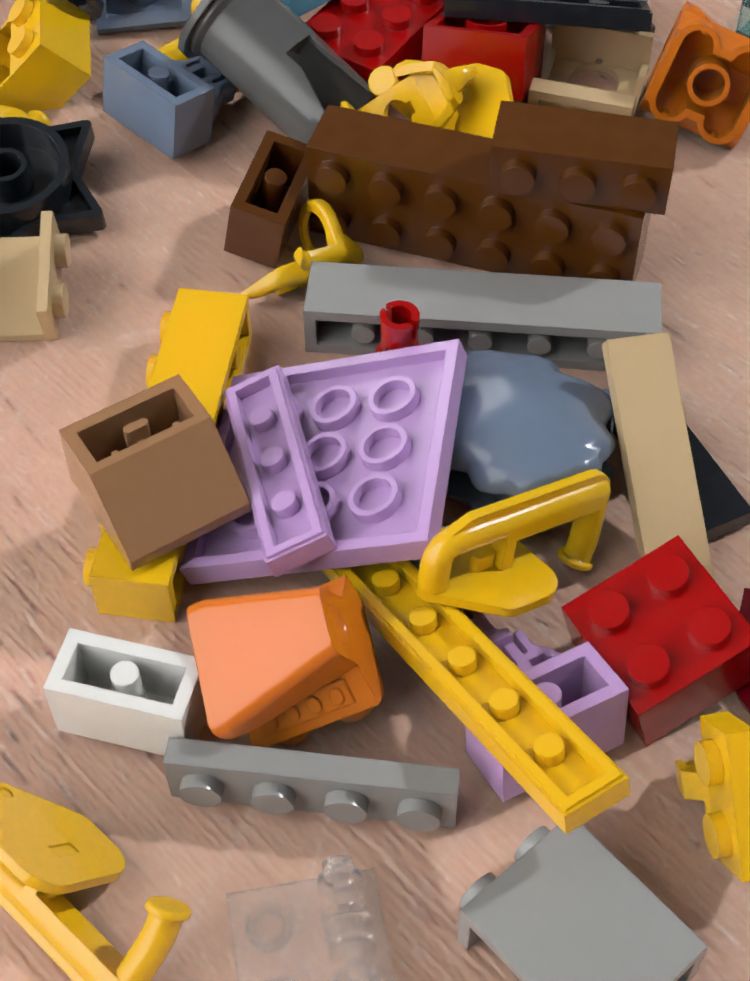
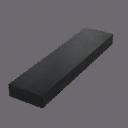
[443,0,653,32]

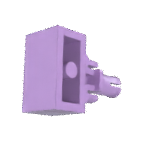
[458,608,629,802]

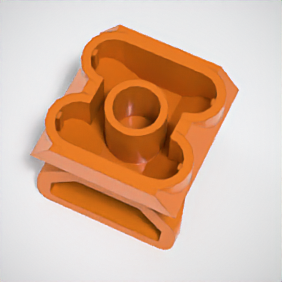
[638,1,750,149]
[187,575,385,747]

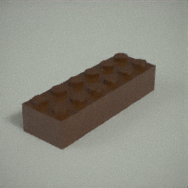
[306,104,651,281]

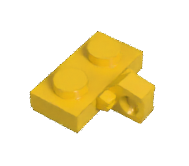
[675,711,750,883]

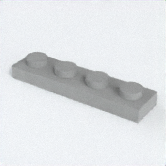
[163,737,461,831]

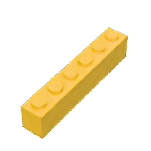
[83,288,252,623]

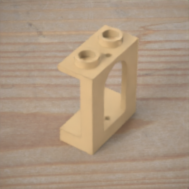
[528,25,655,117]

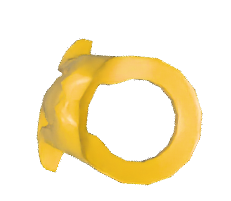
[241,198,364,299]

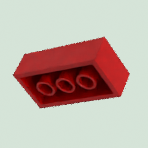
[306,0,445,109]

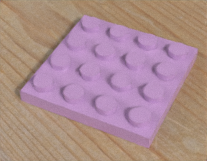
[179,339,467,585]

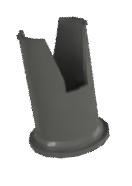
[178,0,374,144]

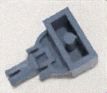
[103,40,236,160]

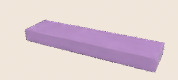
[224,365,337,578]

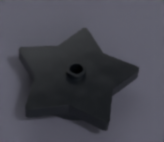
[0,117,106,237]

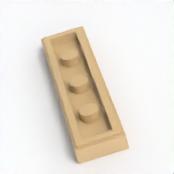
[602,332,715,580]

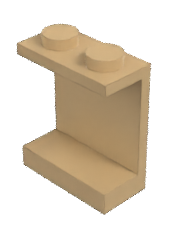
[0,211,71,342]

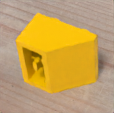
[0,0,91,112]

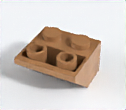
[59,374,251,571]

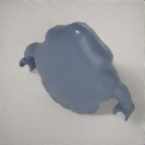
[442,350,616,528]

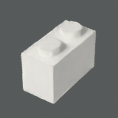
[43,628,207,756]

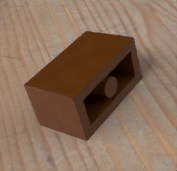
[224,130,308,269]

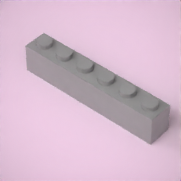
[303,261,662,371]

